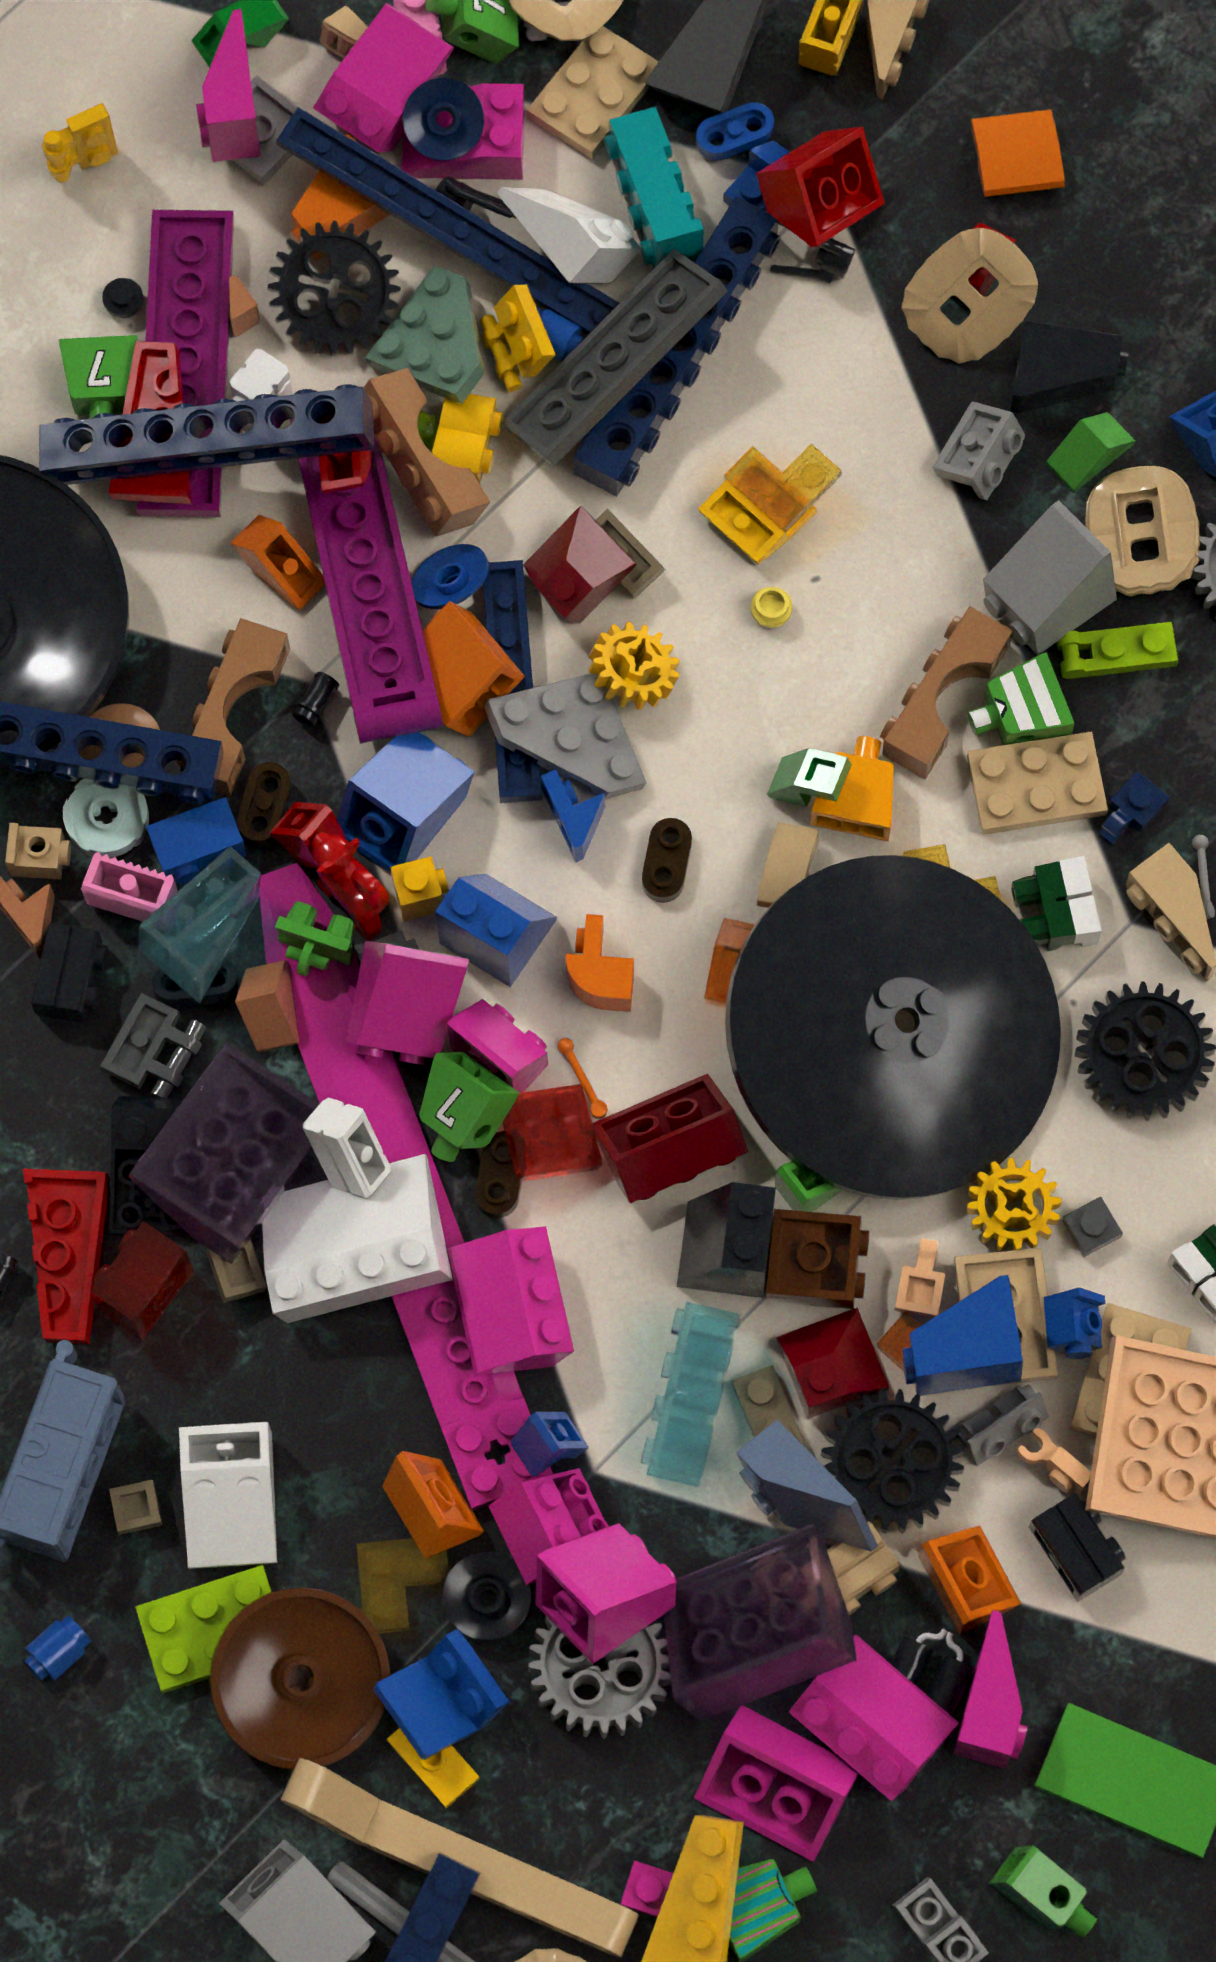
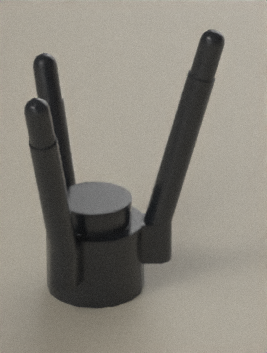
[436,176,514,218]
[770,219,855,284]

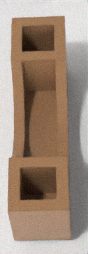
[363,368,490,537]
[880,606,1013,780]
[177,618,290,797]

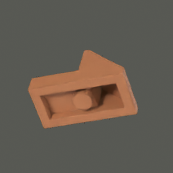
[0,876,55,958]

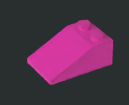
[313,4,454,153]
[196,9,261,162]
[402,84,525,180]
[953,1610,1028,1769]

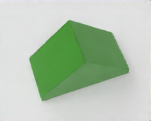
[1046,412,1135,493]
[775,1161,843,1212]

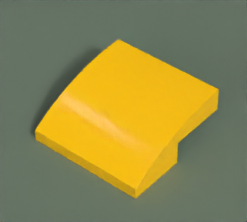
[698,455,817,565]

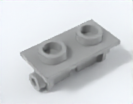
[958,1384,1049,1466]

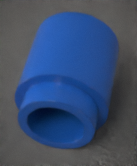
[537,308,585,363]
[24,1615,91,1682]

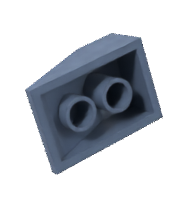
[736,1419,878,1552]

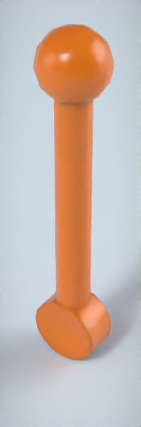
[557,1038,607,1119]

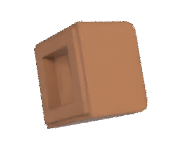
[229,275,260,337]

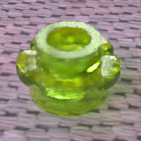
[417,410,439,447]

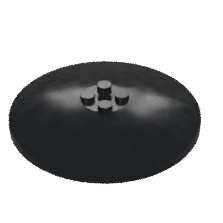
[0,455,129,770]
[725,855,1061,1200]

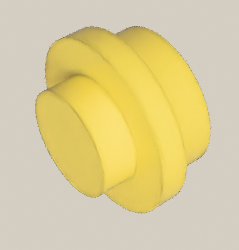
[751,587,792,628]

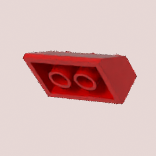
[756,126,885,247]

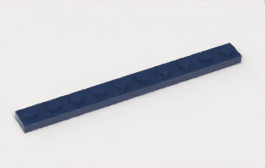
[276,107,620,335]

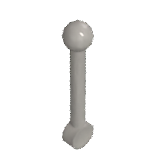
[1192,835,1215,919]

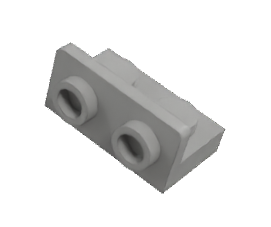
[932,401,1025,500]

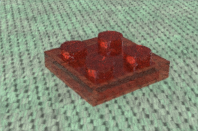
[502,1084,603,1182]

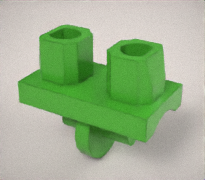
[275,901,355,977]

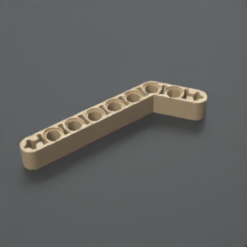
[280,1758,639,1958]

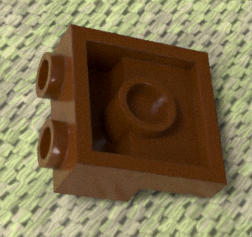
[766,1209,869,1309]

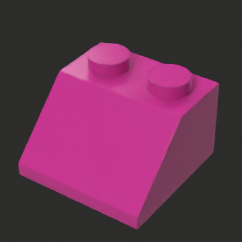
[447,999,548,1100]

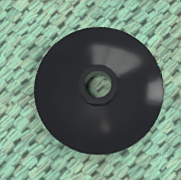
[442,1552,532,1641]

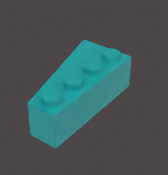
[604,107,704,269]

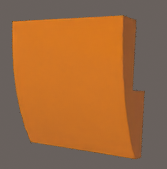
[971,109,1065,197]

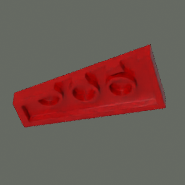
[108,341,192,504]
[23,1168,110,1345]

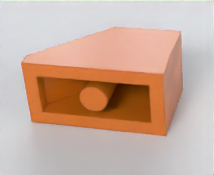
[230,514,325,610]

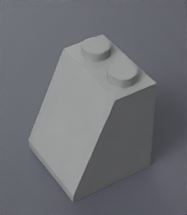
[983,500,1117,655]
[219,1840,376,1962]

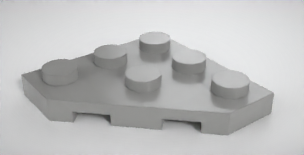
[484,673,647,799]

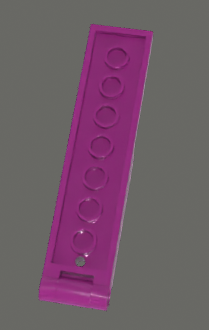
[290,419,443,744]

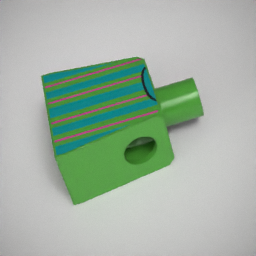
[989,1845,1098,1938]
[729,1859,817,1962]

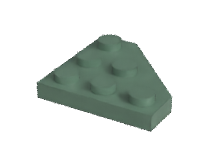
[365,265,485,404]

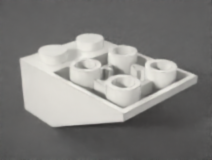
[179,1422,277,1569]

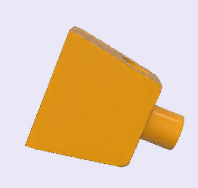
[810,736,894,842]

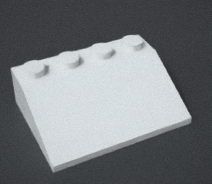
[261,1154,453,1323]

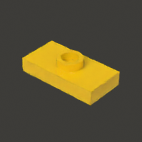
[387,1728,480,1809]

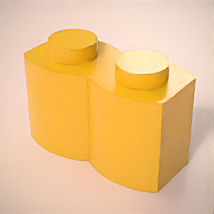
[432,394,503,484]

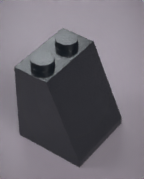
[677,1182,776,1298]

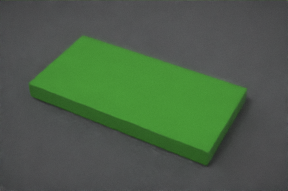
[1034,1703,1216,1859]

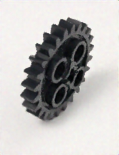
[267,221,401,356]
[1074,981,1216,1121]
[821,1389,964,1533]

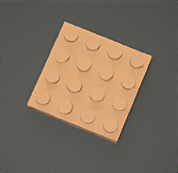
[1085,1335,1216,1538]

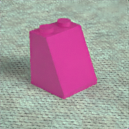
[346,941,469,1065]
[536,1523,677,1664]

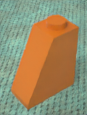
[290,133,390,262]
[422,601,525,737]

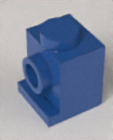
[1043,1287,1106,1359]

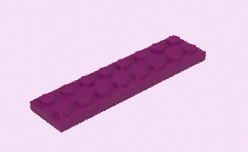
[137,210,235,517]

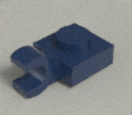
[1099,771,1169,845]

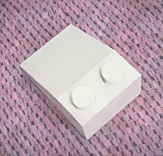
[497,187,642,283]

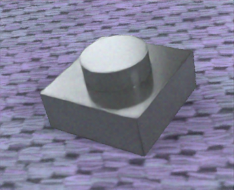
[1062,1196,1123,1257]

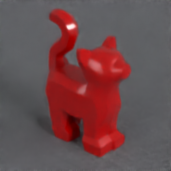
[311,832,389,941]

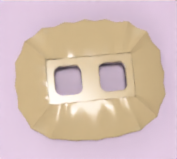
[509,0,623,41]
[902,228,1038,364]
[1085,466,1200,597]

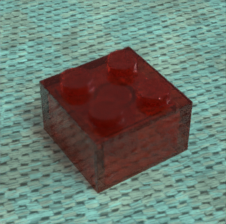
[91,1221,194,1341]

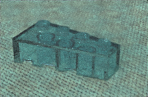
[641,1301,742,1487]

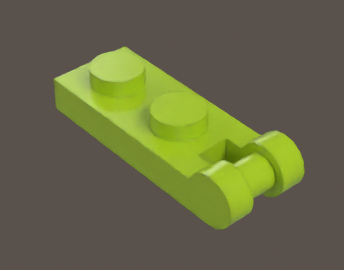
[1056,622,1178,679]

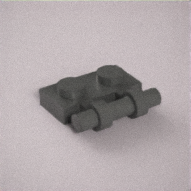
[100,993,206,1098]

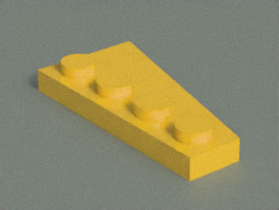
[641,1815,744,1962]

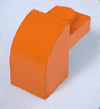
[566,914,634,1012]

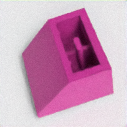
[489,1468,609,1585]

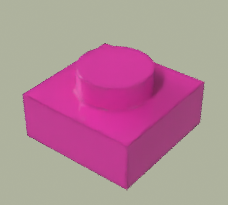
[620,1861,674,1918]

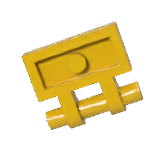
[42,103,118,182]
[479,285,556,393]

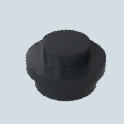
[102,278,143,318]

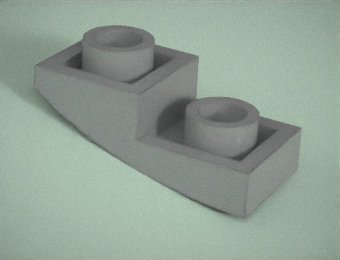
[892,1877,989,1962]

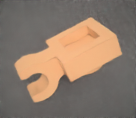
[894,1238,946,1318]
[1017,1428,1091,1496]

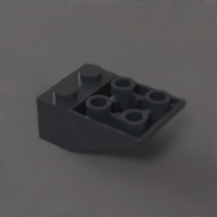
[109,1096,204,1237]

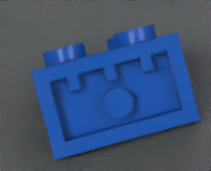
[373,1629,509,1760]

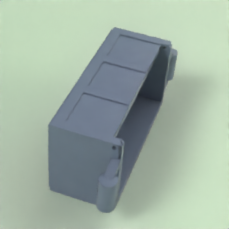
[0,1340,126,1563]

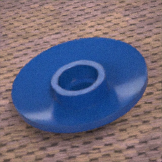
[411,544,489,609]

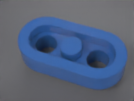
[696,102,774,161]

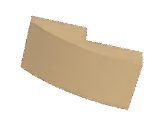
[757,822,819,908]

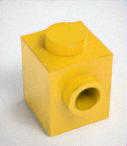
[390,856,449,922]

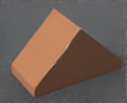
[235,960,299,1052]

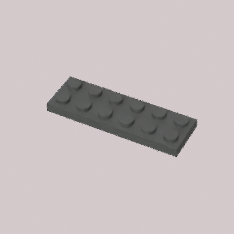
[501,249,728,467]

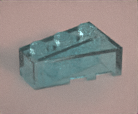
[139,846,261,1003]

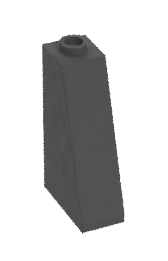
[646,0,769,114]

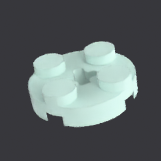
[63,778,149,858]

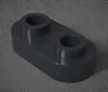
[152,958,239,1008]

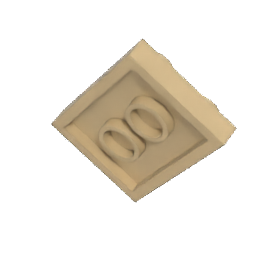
[527,26,659,160]
[967,732,1108,835]
[954,1248,1058,1386]
[1069,1303,1192,1437]

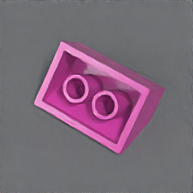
[447,1226,574,1375]
[789,1635,959,1802]
[694,1704,859,1862]

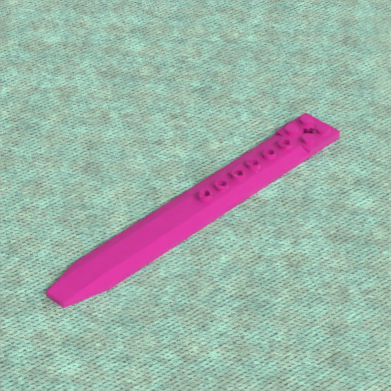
[258,863,553,1511]

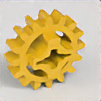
[588,622,680,710]
[966,1157,1062,1252]

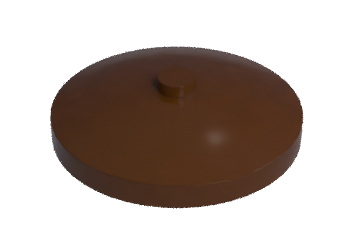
[209,1588,390,1769]

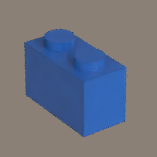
[146,797,247,884]

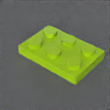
[135,1565,272,1694]

